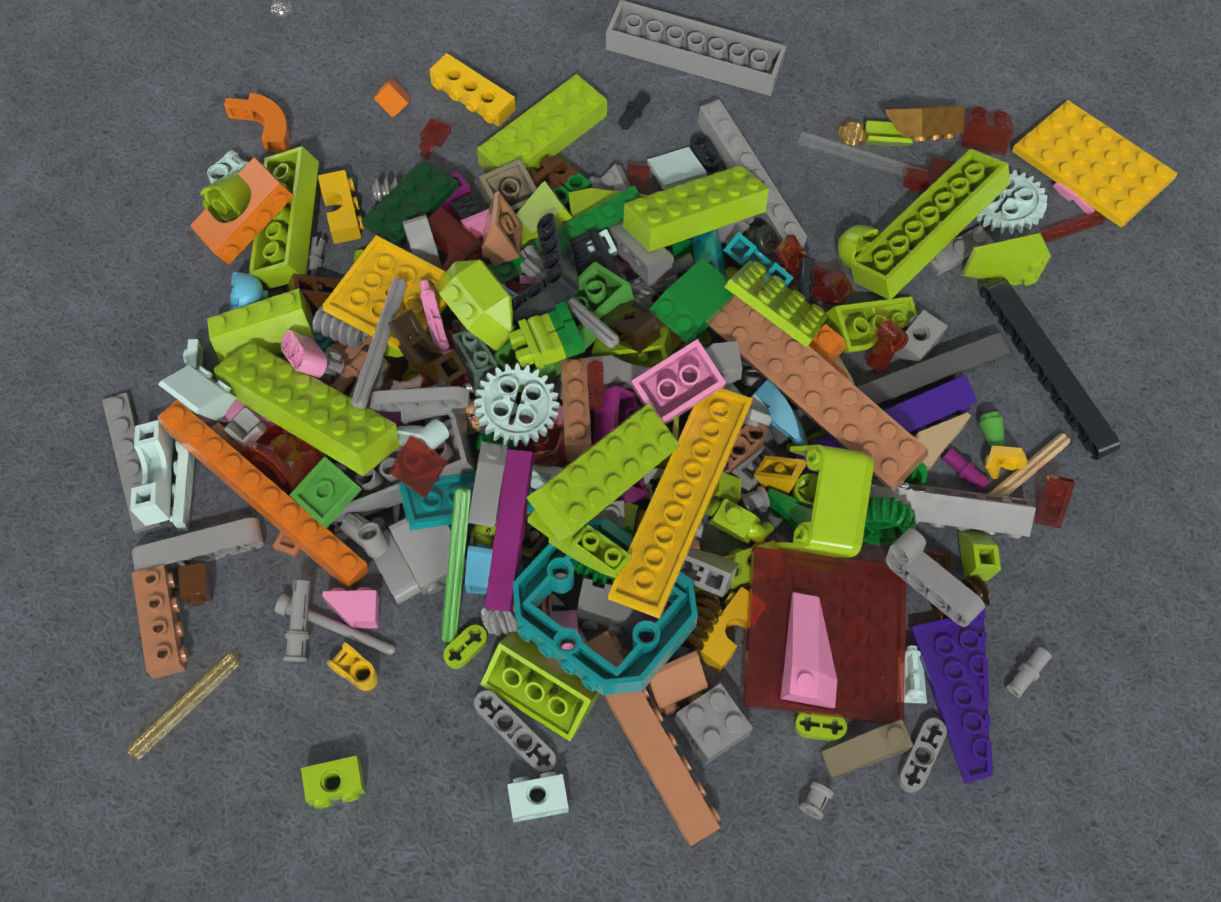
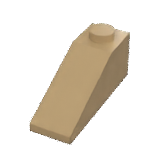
[914,413,971,472]

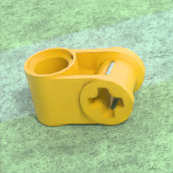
[326,642,378,691]

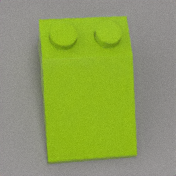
[962,233,1051,286]

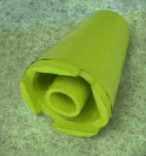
[201,169,251,222]

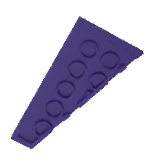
[910,609,993,784]

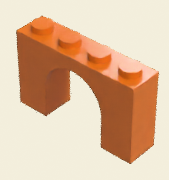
[190,157,294,265]

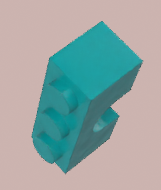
[723,232,794,287]

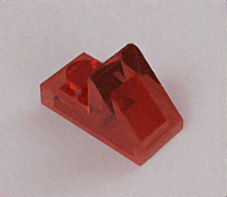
[1035,474,1075,529]

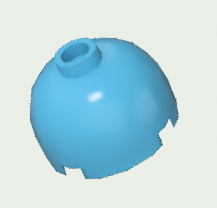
[230,272,268,311]

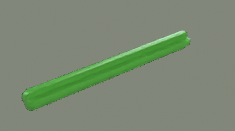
[441,487,471,643]

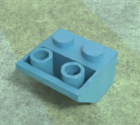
[465,544,523,595]

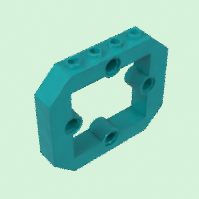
[513,519,698,695]

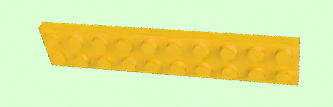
[608,388,753,619]

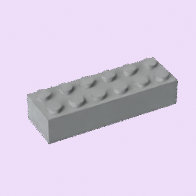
[331,418,477,526]

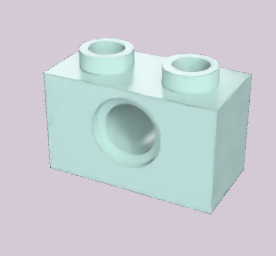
[507,772,569,822]

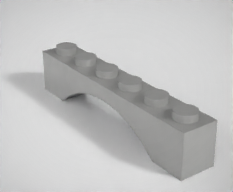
[587,341,742,396]

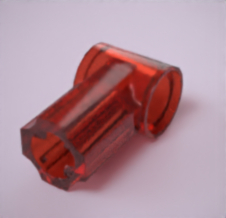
[866,320,909,372]

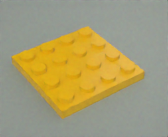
[323,235,447,351]

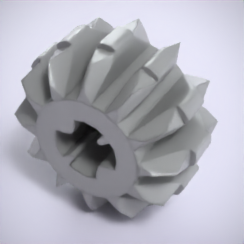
[481,605,517,636]

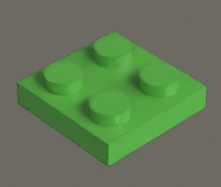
[290,456,362,528]

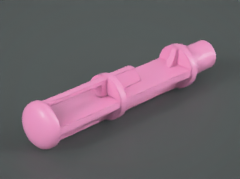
[419,280,449,350]

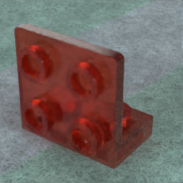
[961,106,1013,156]

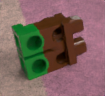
[527,155,592,213]

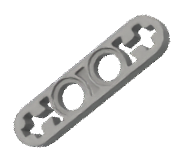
[370,387,469,412]
[474,690,556,774]

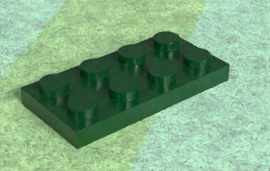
[361,161,459,247]

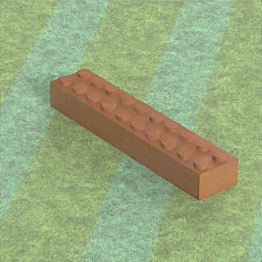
[709,295,929,492]

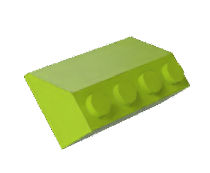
[207,288,317,363]
[480,631,600,741]

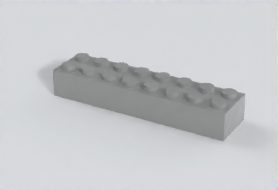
[606,0,787,96]

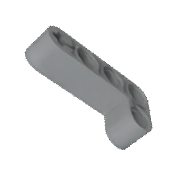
[886,528,985,627]

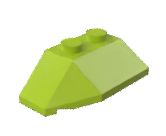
[439,260,514,351]

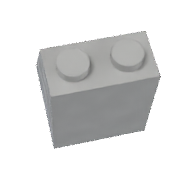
[389,518,467,596]

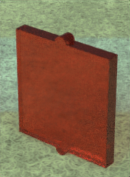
[389,435,448,498]

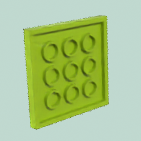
[725,260,827,348]

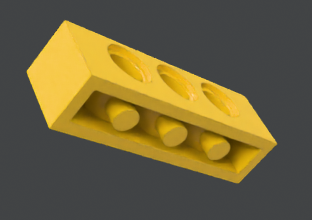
[429,53,516,127]

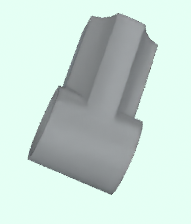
[340,513,389,557]

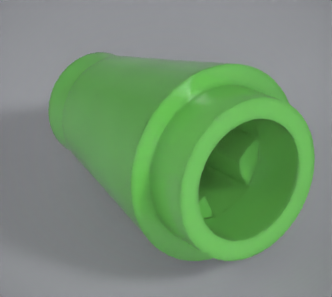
[978,412,1005,450]

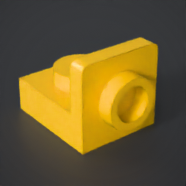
[985,446,1028,479]

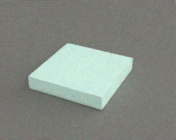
[647,147,707,190]

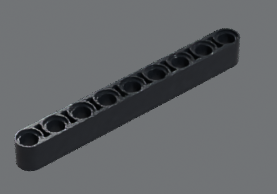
[979,277,1120,460]

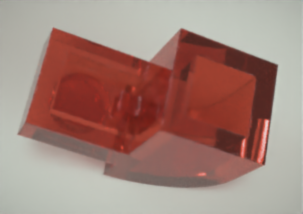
[903,158,955,192]

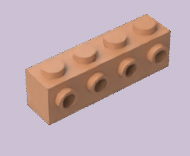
[132,565,189,679]

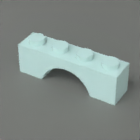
[130,420,173,526]

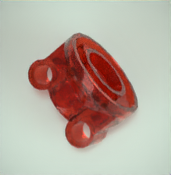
[240,426,324,499]

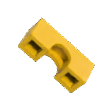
[318,170,364,244]
[695,587,768,673]

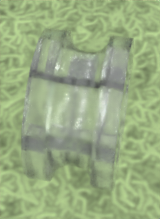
[271,0,292,20]

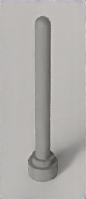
[275,593,395,655]

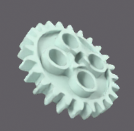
[976,170,1048,234]
[474,363,559,447]

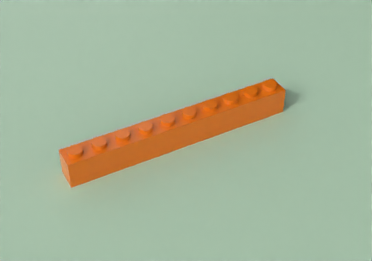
[158,400,368,591]

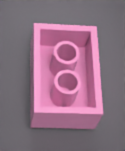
[631,339,726,425]

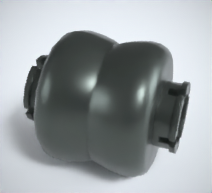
[744,225,778,255]

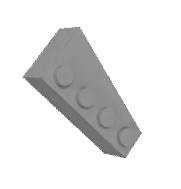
[577,578,672,635]

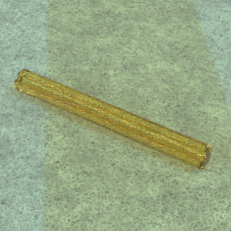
[127,654,240,760]

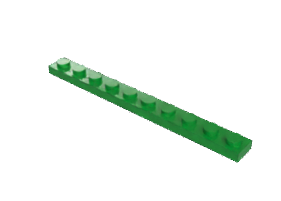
[440,186,642,320]

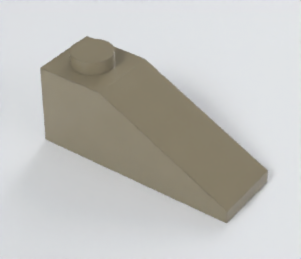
[821,720,913,778]

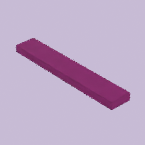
[484,450,535,612]

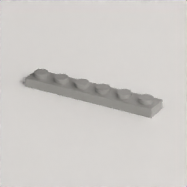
[102,392,161,533]

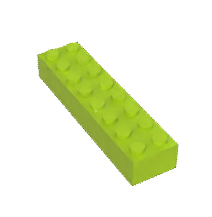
[850,148,1010,300]
[213,342,400,476]

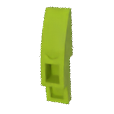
[528,510,632,578]

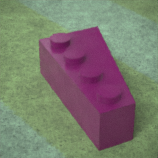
[593,386,650,504]

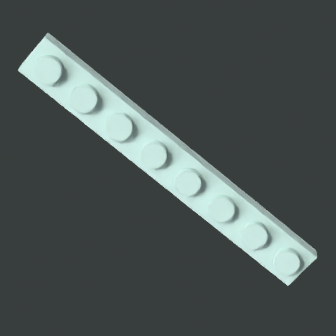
[170,339,204,531]

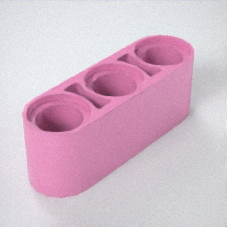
[281,330,327,378]

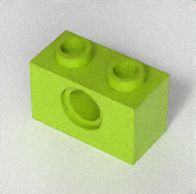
[301,755,365,809]

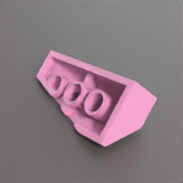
[781,592,837,708]

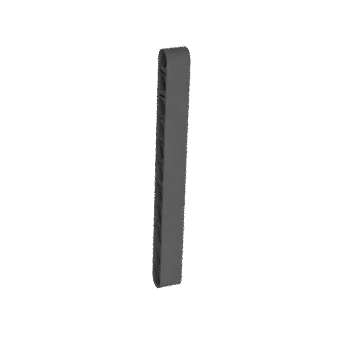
[768,333,1014,448]

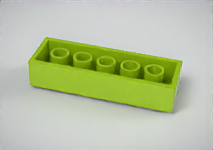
[477,74,607,172]
[249,146,319,290]
[623,165,769,252]
[526,404,680,542]

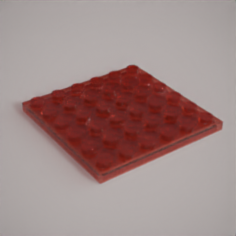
[743,546,907,724]

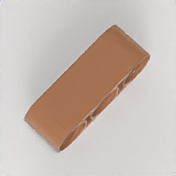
[723,424,768,475]

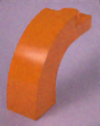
[224,93,290,153]

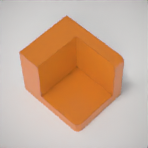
[374,77,411,117]

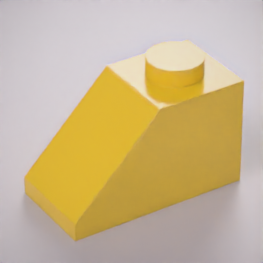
[754,456,807,495]

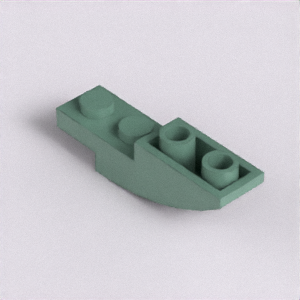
[452,330,518,420]

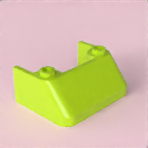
[774,445,874,557]

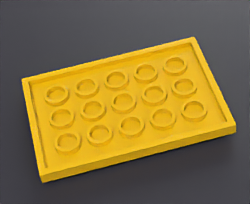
[1012,100,1178,228]

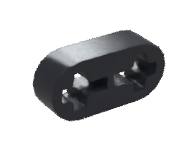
[690,133,720,173]

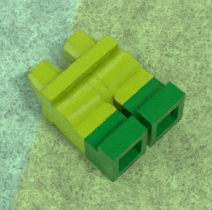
[508,301,585,369]

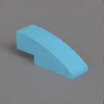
[754,380,808,446]

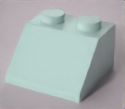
[158,365,237,422]

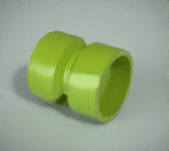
[789,473,818,508]

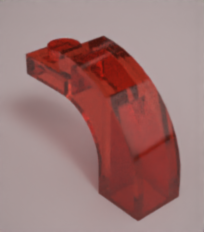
[775,235,853,305]

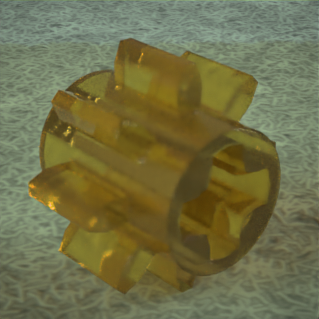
[838,121,868,147]

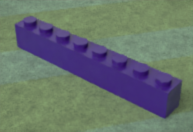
[786,375,978,479]

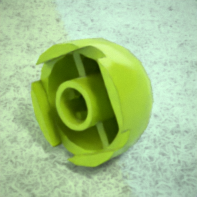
[838,225,880,269]

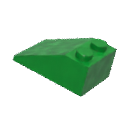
[649,258,735,345]

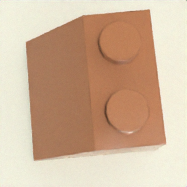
[482,191,523,266]
[645,651,708,716]

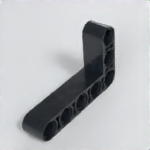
[512,213,579,323]

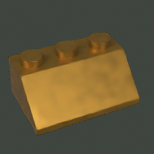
[886,106,965,141]

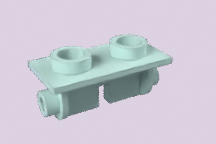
[896,646,927,704]

